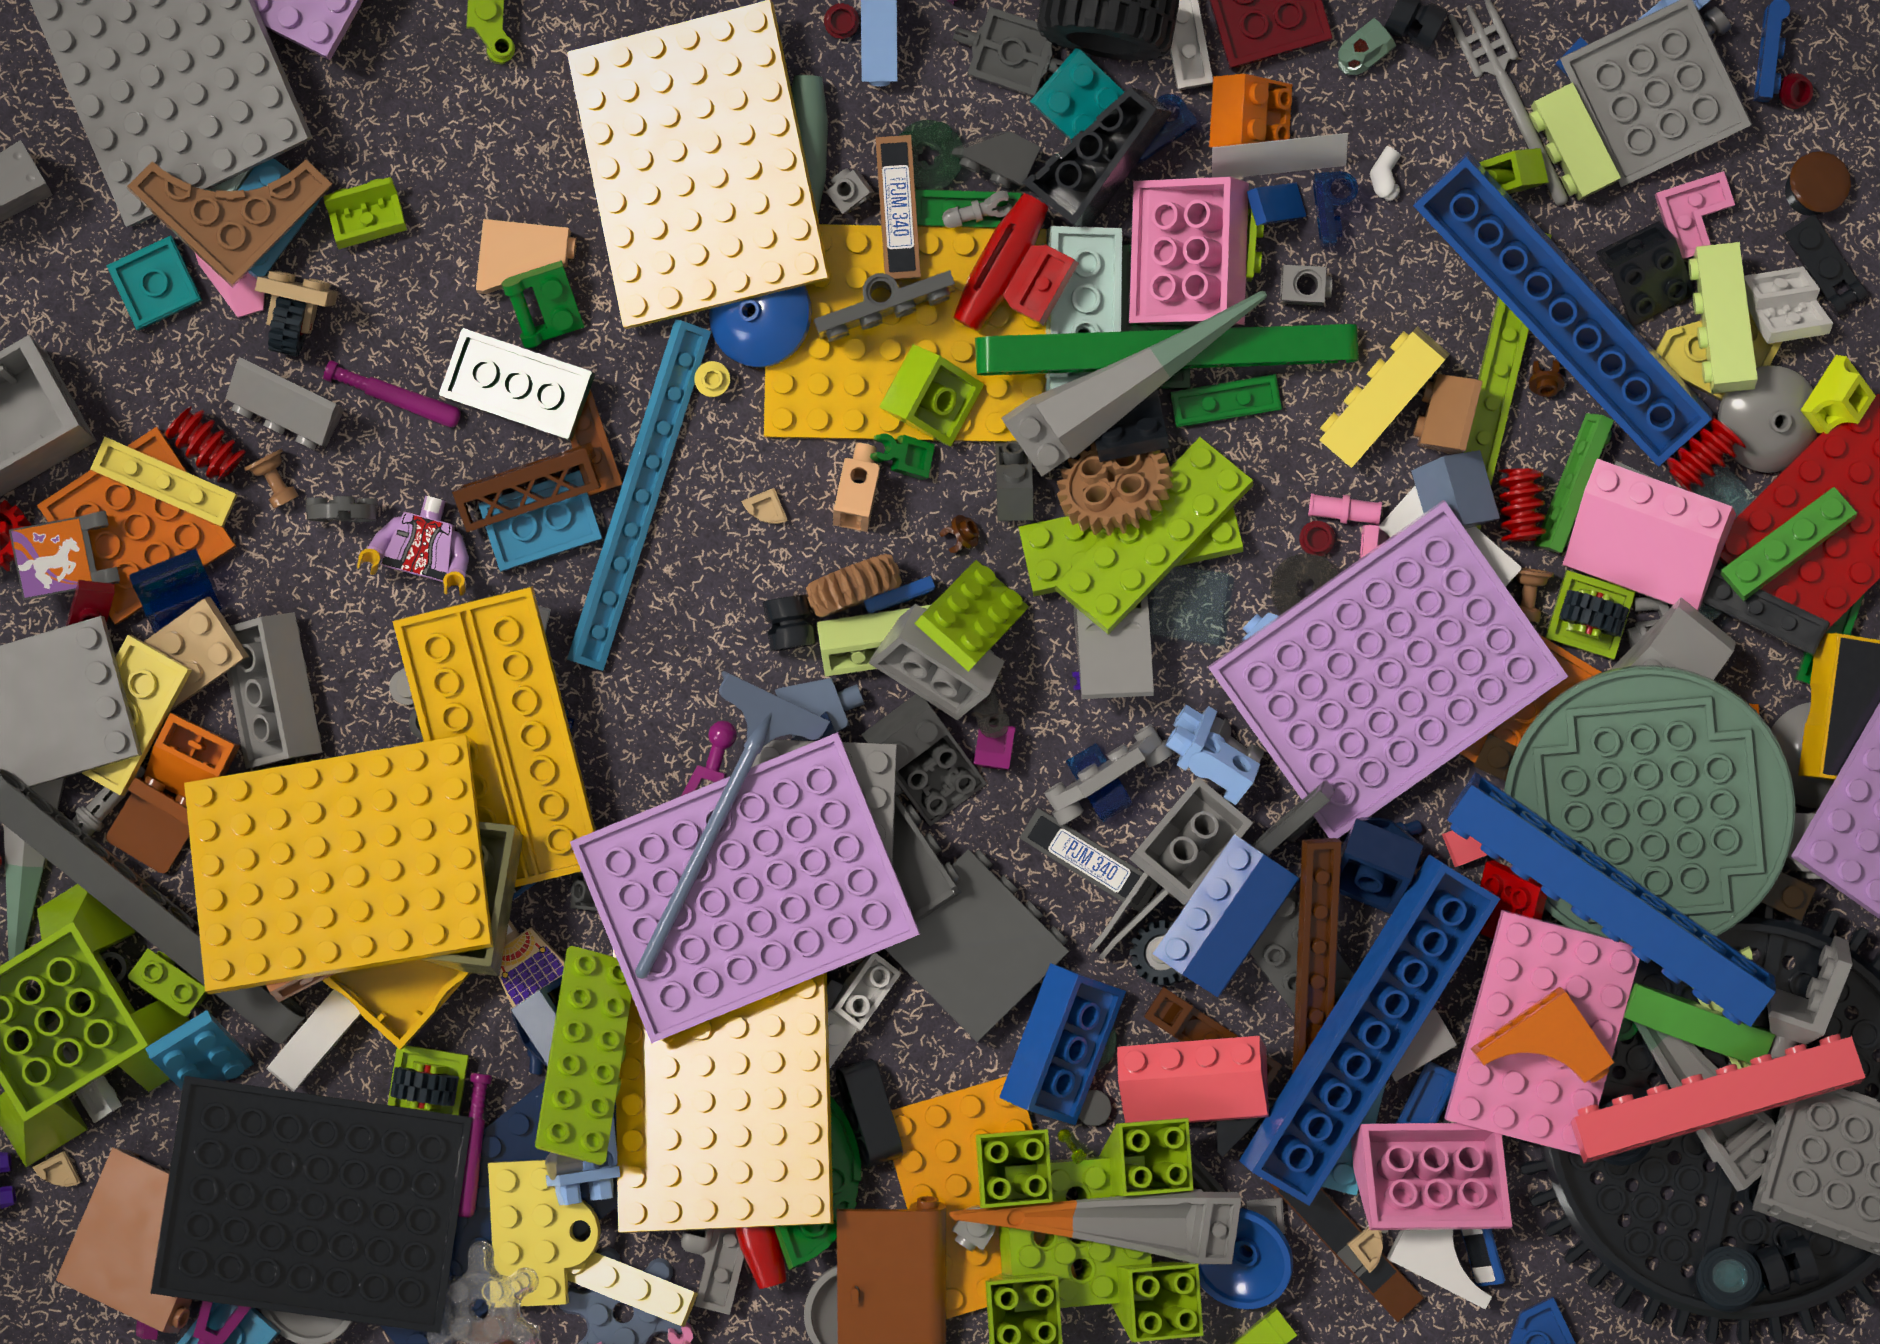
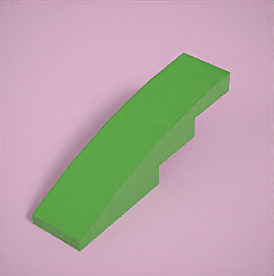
[1624,983,1775,1064]

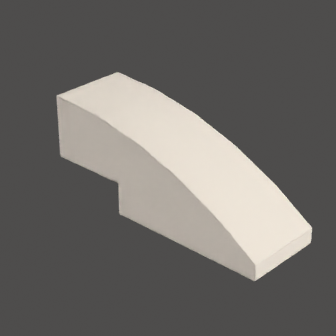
[267,989,361,1092]

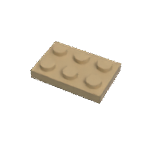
[144,597,249,712]

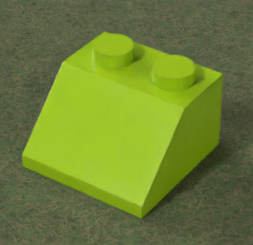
[879,344,984,447]

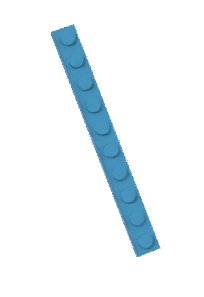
[567,319,711,671]

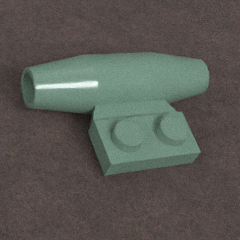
[791,75,828,216]

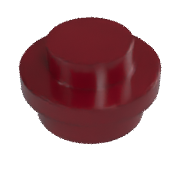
[824,3,859,39]
[1779,73,1813,109]
[1299,521,1335,557]

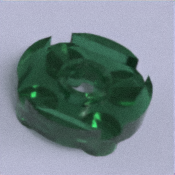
[898,120,962,190]

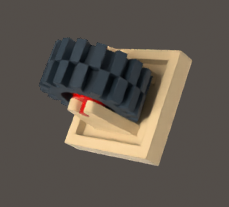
[255,270,338,357]

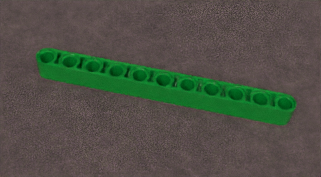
[975,324,1359,376]

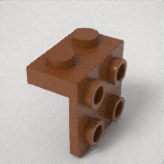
[106,775,190,873]

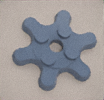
[559,1247,690,1344]

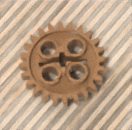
[1057,442,1173,536]

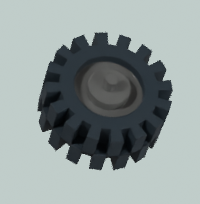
[1130,920,1186,986]

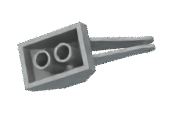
[1611,598,1736,680]
[1089,777,1253,960]

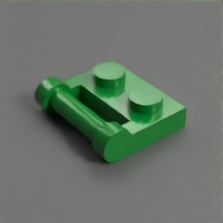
[501,260,584,348]

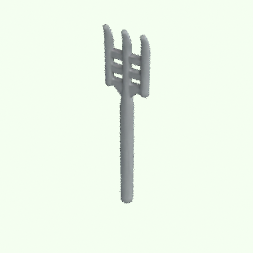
[1448,0,1568,206]

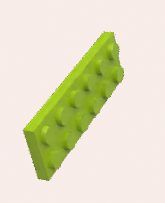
[1055,437,1253,635]
[1018,507,1243,597]

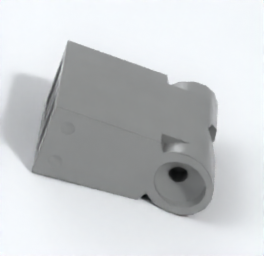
[0,140,53,222]

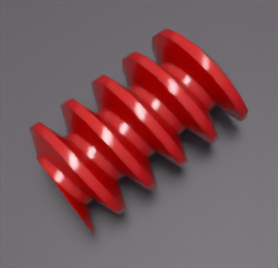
[165,406,246,483]
[1666,418,1746,493]
[1499,468,1546,542]

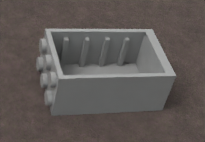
[0,335,96,497]

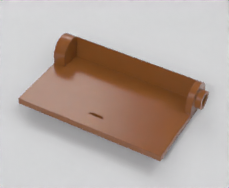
[837,1196,946,1344]

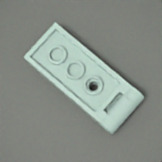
[1045,226,1122,391]

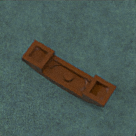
[1143,987,1282,1087]

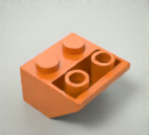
[1209,74,1292,148]
[144,713,240,797]

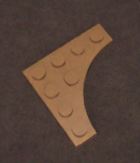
[127,160,332,288]

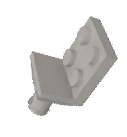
[1767,936,1852,1059]

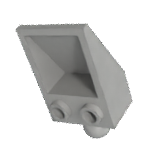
[1073,596,1154,699]

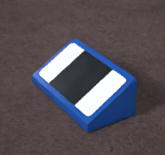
[1461,1229,1505,1286]

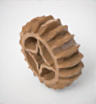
[806,554,902,617]

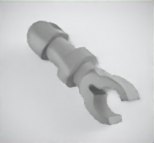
[942,191,1012,228]

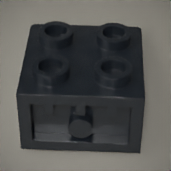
[1596,221,1695,325]
[1095,388,1170,462]

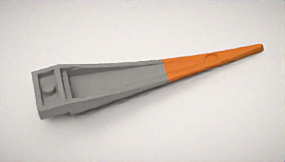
[949,1189,1242,1264]

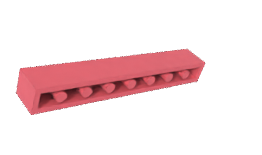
[1571,1034,1866,1164]

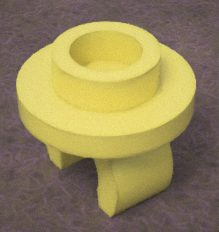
[694,361,730,397]

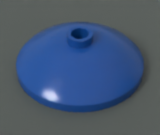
[709,285,812,367]
[1189,1208,1293,1309]

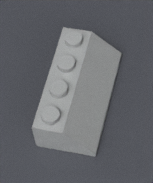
[227,612,323,769]

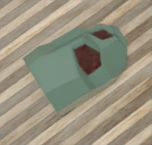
[1338,18,1396,75]

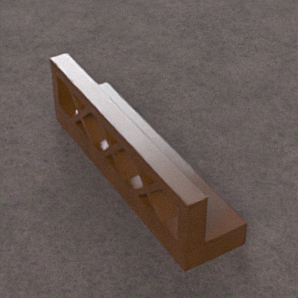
[452,442,601,532]

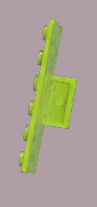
[535,946,632,1165]

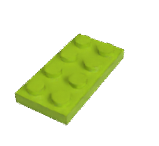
[914,560,1029,672]

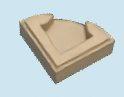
[741,488,788,524]
[32,1151,82,1187]
[1347,1226,1383,1273]

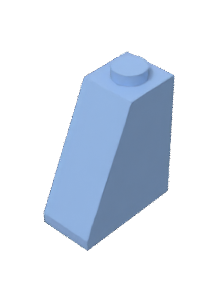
[861,0,898,86]

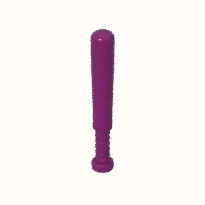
[323,360,461,428]
[458,1073,492,1218]

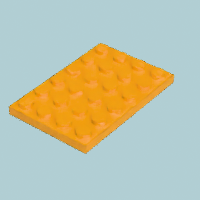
[891,1076,1077,1319]

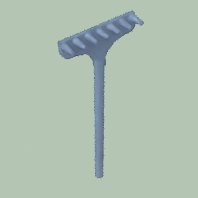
[635,671,830,979]

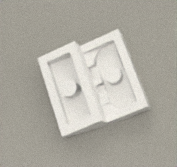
[1744,266,1833,344]

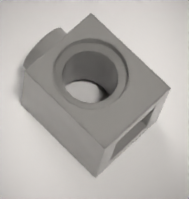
[1280,265,1332,306]

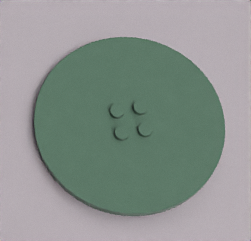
[1504,665,1795,942]

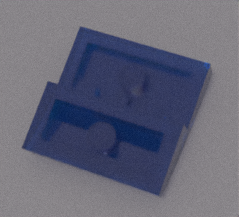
[129,548,222,634]

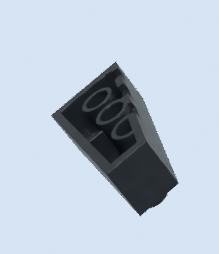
[1022,87,1173,227]

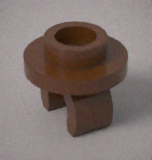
[1529,360,1565,397]
[939,515,979,553]

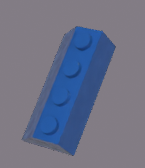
[1153,834,1300,998]
[999,963,1126,1125]

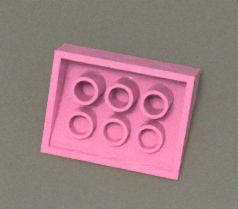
[1129,177,1249,326]
[1563,459,1736,611]
[1351,1123,1512,1230]

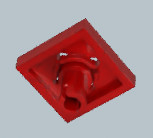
[1479,860,1547,939]

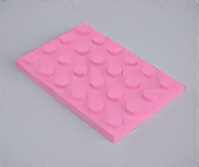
[1444,910,1639,1155]

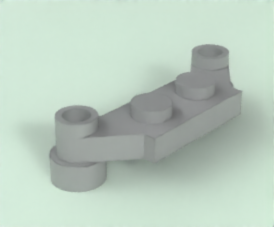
[1044,724,1173,825]

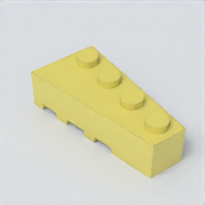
[1320,326,1450,468]

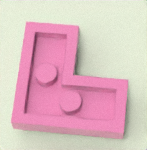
[1655,171,1735,260]

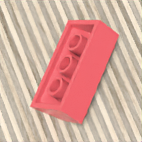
[1117,1036,1269,1123]

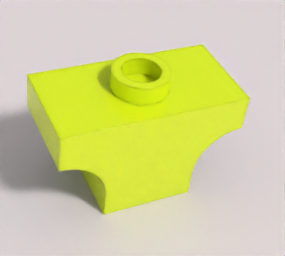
[1800,355,1876,434]

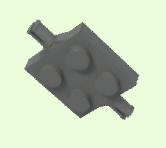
[952,7,1064,97]

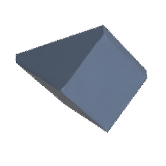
[1411,450,1500,529]

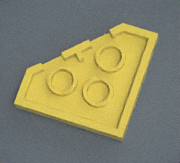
[1655,308,1782,401]

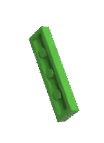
[1535,413,1614,553]
[1720,487,1857,601]

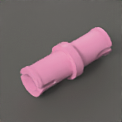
[1308,493,1382,525]

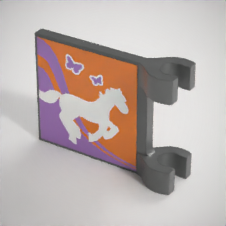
[9,511,120,601]

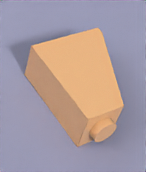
[476,219,577,294]

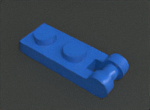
[1753,0,1790,103]

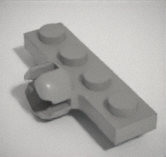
[681,1228,744,1315]

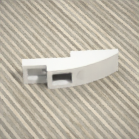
[828,953,901,1068]

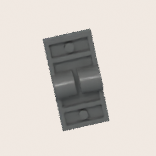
[814,270,955,342]
[1250,889,1354,1015]

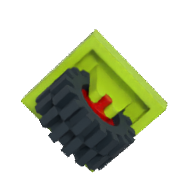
[1545,570,1635,660]
[388,1045,469,1116]

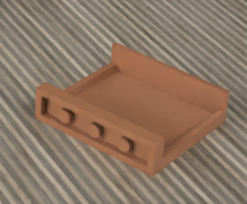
[56,1147,192,1334]

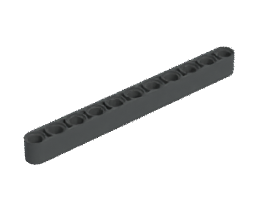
[0,769,306,1044]

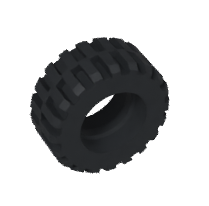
[1037,0,1179,61]

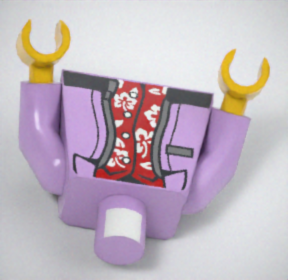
[357,496,469,596]

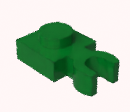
[870,434,935,480]

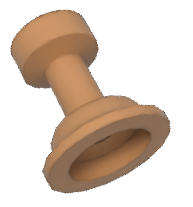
[244,448,299,509]
[1516,567,1554,622]

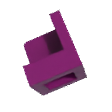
[973,723,1015,771]

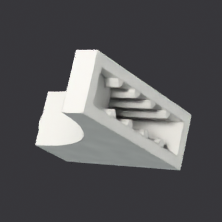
[1386,1229,1492,1310]

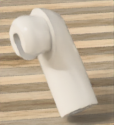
[1370,146,1401,201]

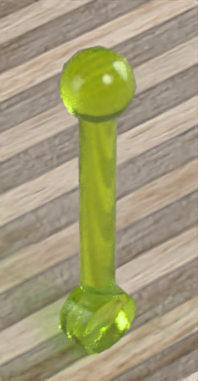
[1057,1129,1087,1164]

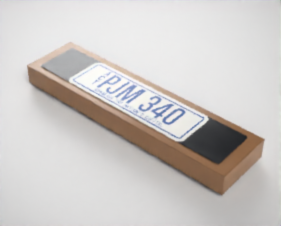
[875,135,921,280]

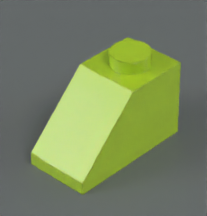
[1479,148,1549,194]

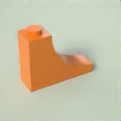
[1470,987,1614,1083]

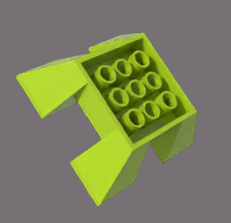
[0,884,190,1167]
[976,1118,1203,1344]

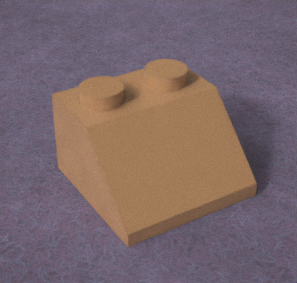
[1413,374,1483,455]

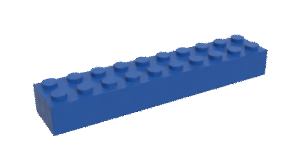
[1413,151,1712,467]
[1447,772,1776,1027]
[1239,855,1500,1206]

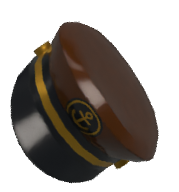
[1785,151,1851,216]

